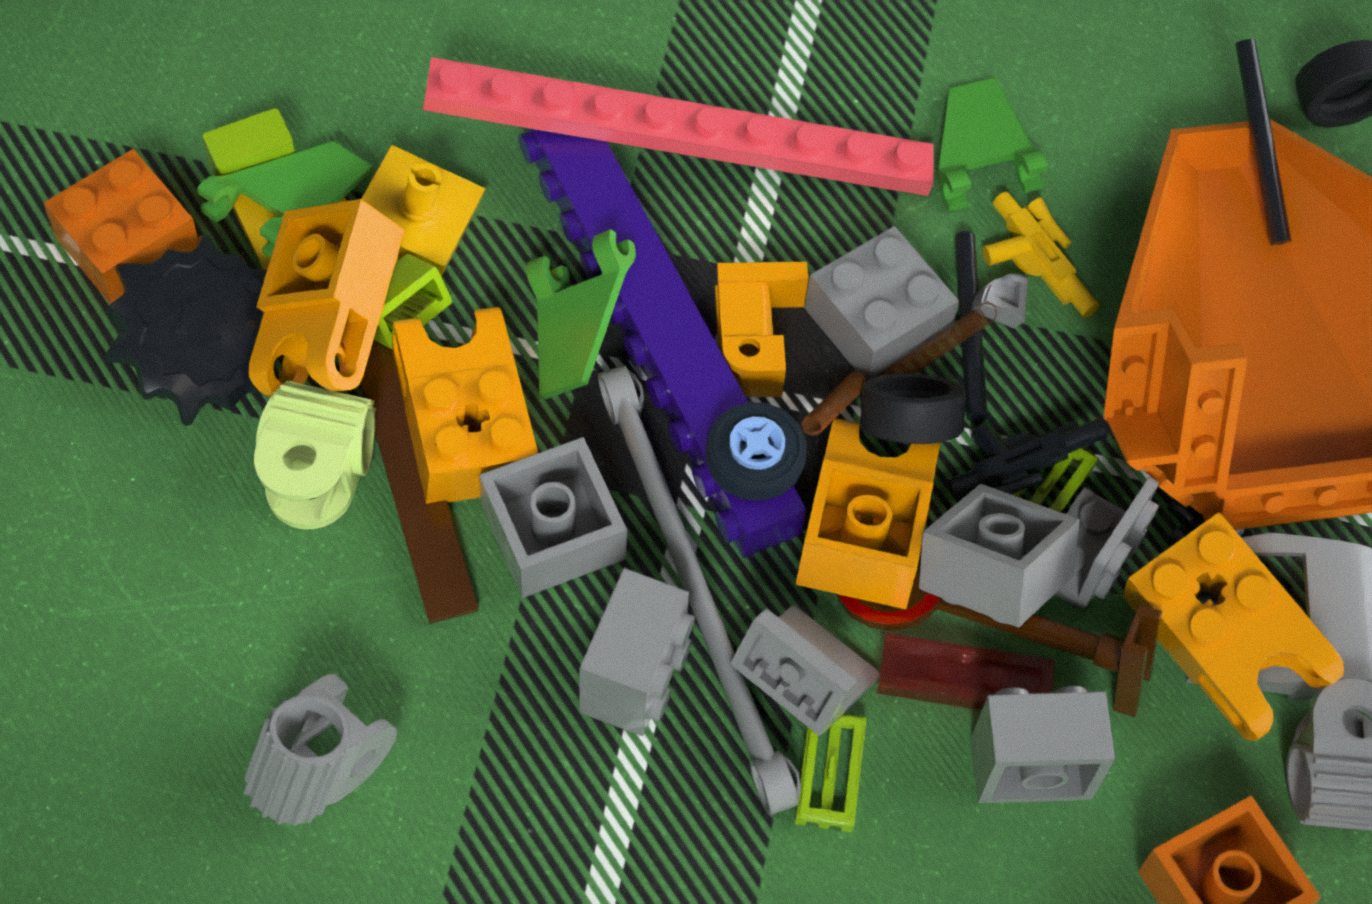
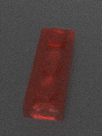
[876,633,1055,710]

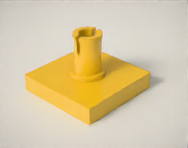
[361,145,486,277]

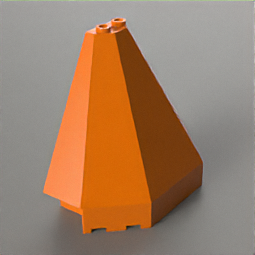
[1103,119,1372,530]

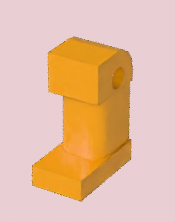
[715,262,809,397]

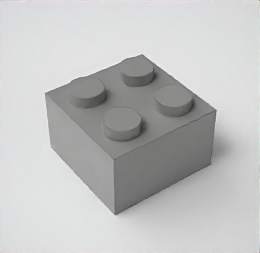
[805,226,959,381]
[479,437,627,598]
[919,484,1080,628]
[579,568,695,737]
[971,686,1115,803]

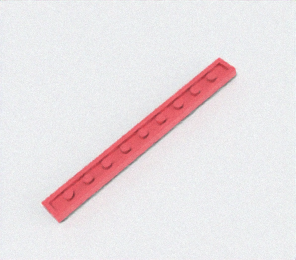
[423,57,934,196]

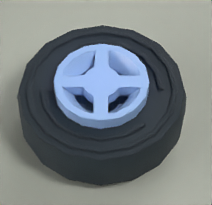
[706,402,806,501]

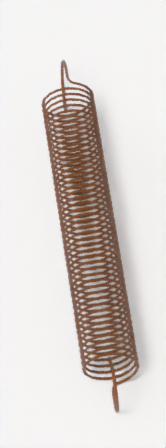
[876,303,997,377]
[799,372,866,436]

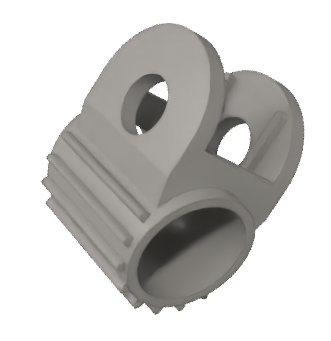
[244,674,397,827]
[1286,678,1372,831]

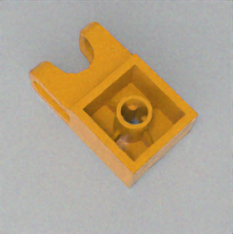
[249,199,405,397]
[392,307,538,504]
[796,418,940,609]
[1122,512,1344,741]

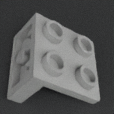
[1054,477,1159,612]
[730,606,880,736]

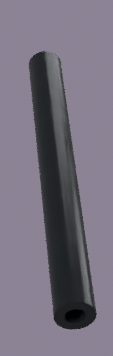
[1235,39,1292,245]
[954,231,988,422]

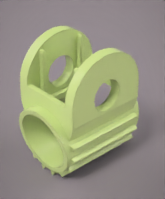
[254,380,376,530]

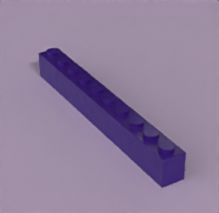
[518,127,807,558]

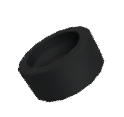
[1295,40,1372,128]
[860,374,966,444]

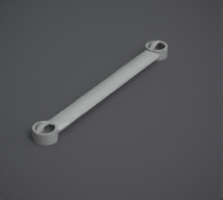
[598,365,801,816]

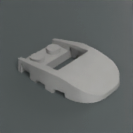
[1185,533,1372,700]

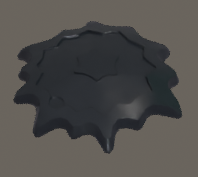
[104,234,283,426]

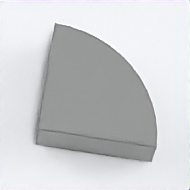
[971,273,1028,328]

